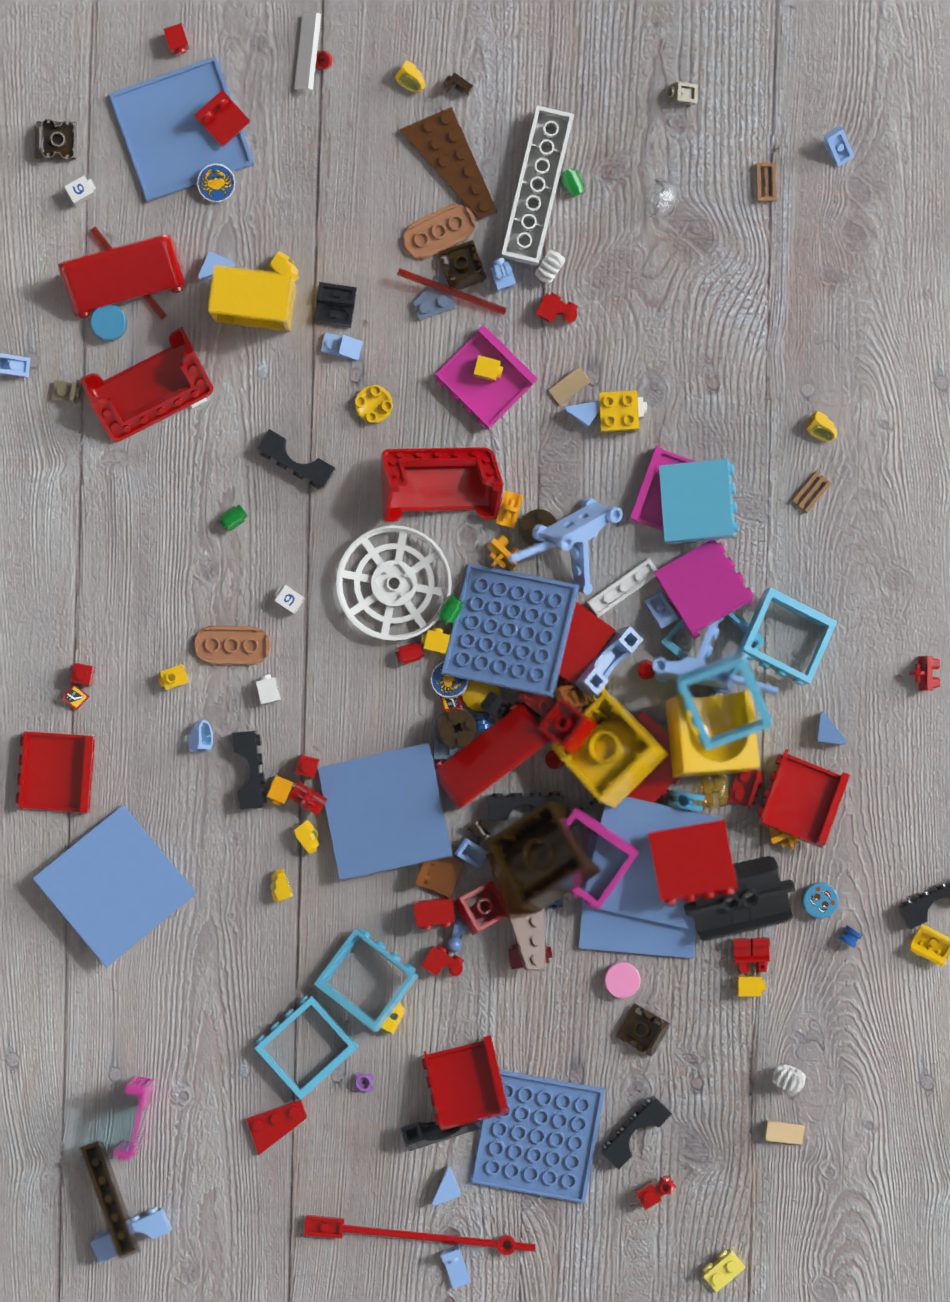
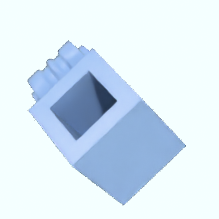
[490,258,516,292]

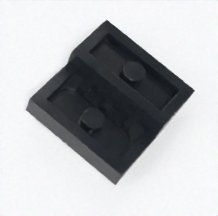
[313,282,357,328]

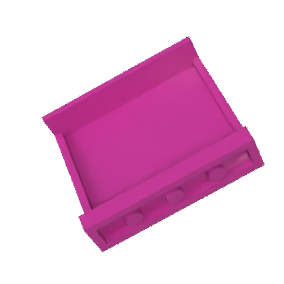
[435,325,538,429]
[629,446,696,543]
[654,540,755,639]

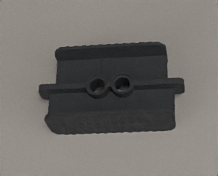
[684,856,795,941]

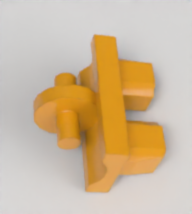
[496,490,523,529]
[487,535,521,571]
[768,827,800,850]

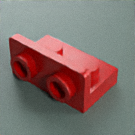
[727,769,764,808]

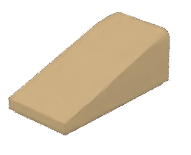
[548,367,591,406]
[764,1120,805,1145]

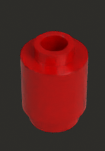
[395,642,425,665]

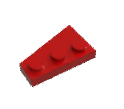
[246,1099,307,1155]

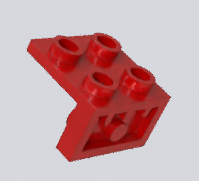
[194,90,250,147]

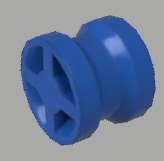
[473,712,492,731]
[838,925,863,948]

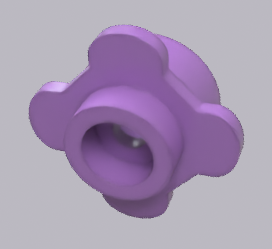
[354,1072,374,1092]

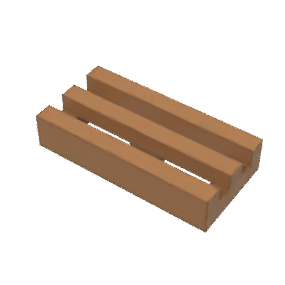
[756,162,777,202]
[792,471,831,513]

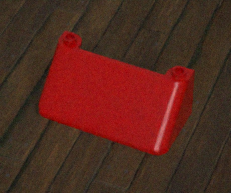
[58,235,187,318]
[80,327,213,441]
[381,447,504,522]
[435,702,552,810]

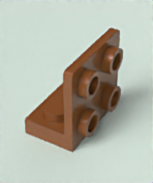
[539,685,590,723]
[415,856,464,897]

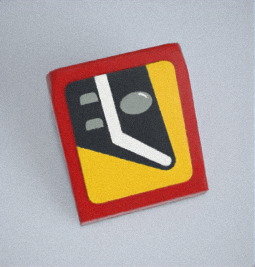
[61,683,90,711]
[440,696,462,712]

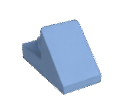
[823,126,854,167]
[321,332,363,360]
[0,353,30,377]
[645,592,678,628]

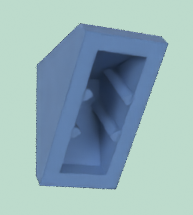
[816,712,847,744]

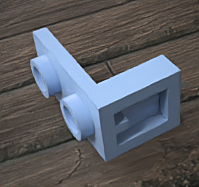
[441,1246,471,1288]

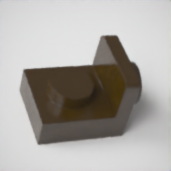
[443,72,474,95]

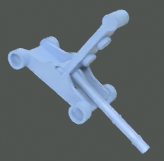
[509,498,623,595]
[653,617,779,695]

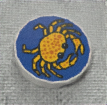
[197,163,235,202]
[431,662,469,699]

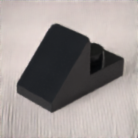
[481,691,513,720]

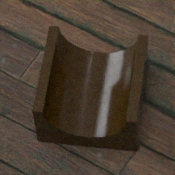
[486,801,602,912]

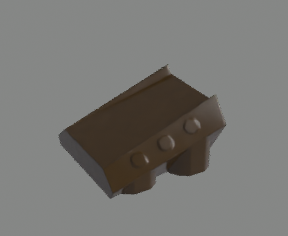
[34,119,77,160]
[437,240,487,292]
[616,1003,670,1057]

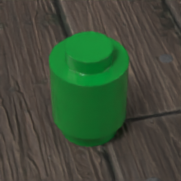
[560,168,585,198]
[219,504,248,531]
[437,595,464,625]

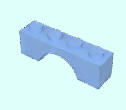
[574,626,643,697]
[90,1207,172,1264]

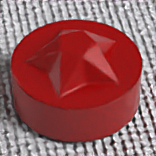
[315,51,333,70]
[636,660,655,680]
[545,750,565,769]

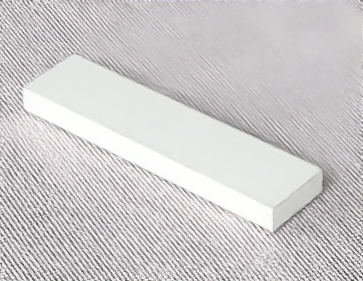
[294,13,321,91]
[587,558,658,617]

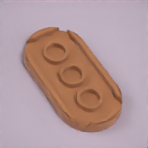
[403,204,476,259]
[193,625,271,665]

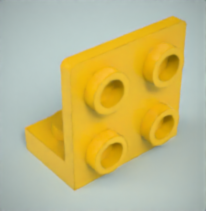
[599,390,640,433]

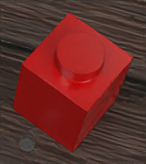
[163,23,190,56]
[70,663,95,686]
[296,754,320,778]

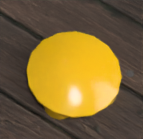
[355,385,393,423]
[462,680,500,712]

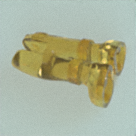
[702,774,728,808]

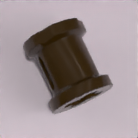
[467,819,491,844]

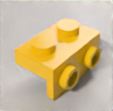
[909,924,950,967]

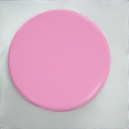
[604,962,640,998]

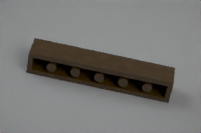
[80,1141,141,1259]

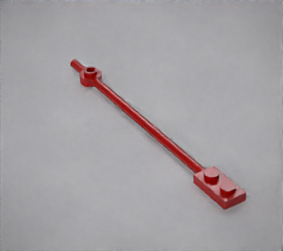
[304,1214,535,1255]

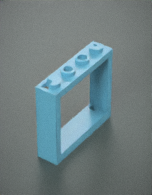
[737,588,837,686]
[660,611,764,694]
[676,651,773,750]
[314,928,419,1032]
[254,995,359,1100]

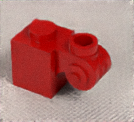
[535,292,578,324]
[421,944,464,976]
[634,1175,676,1210]

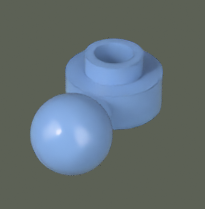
[447,917,466,952]

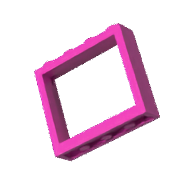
[566,807,639,909]

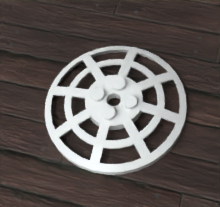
[336,525,452,641]

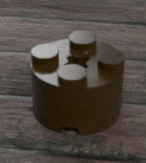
[519,509,557,547]
[435,709,477,748]

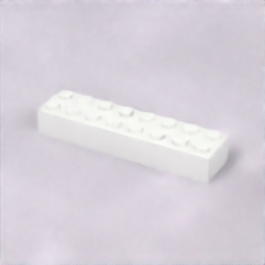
[501,105,574,266]

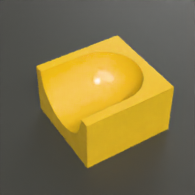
[208,265,297,332]
[665,690,760,778]
[550,692,669,808]

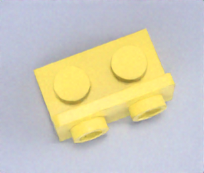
[701,1249,746,1292]

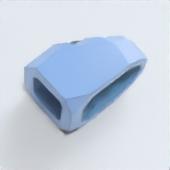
[188,720,213,752]

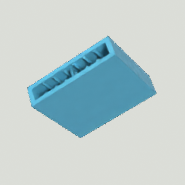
[659,459,739,544]

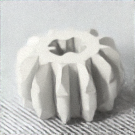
[535,250,565,284]
[772,1064,806,1093]

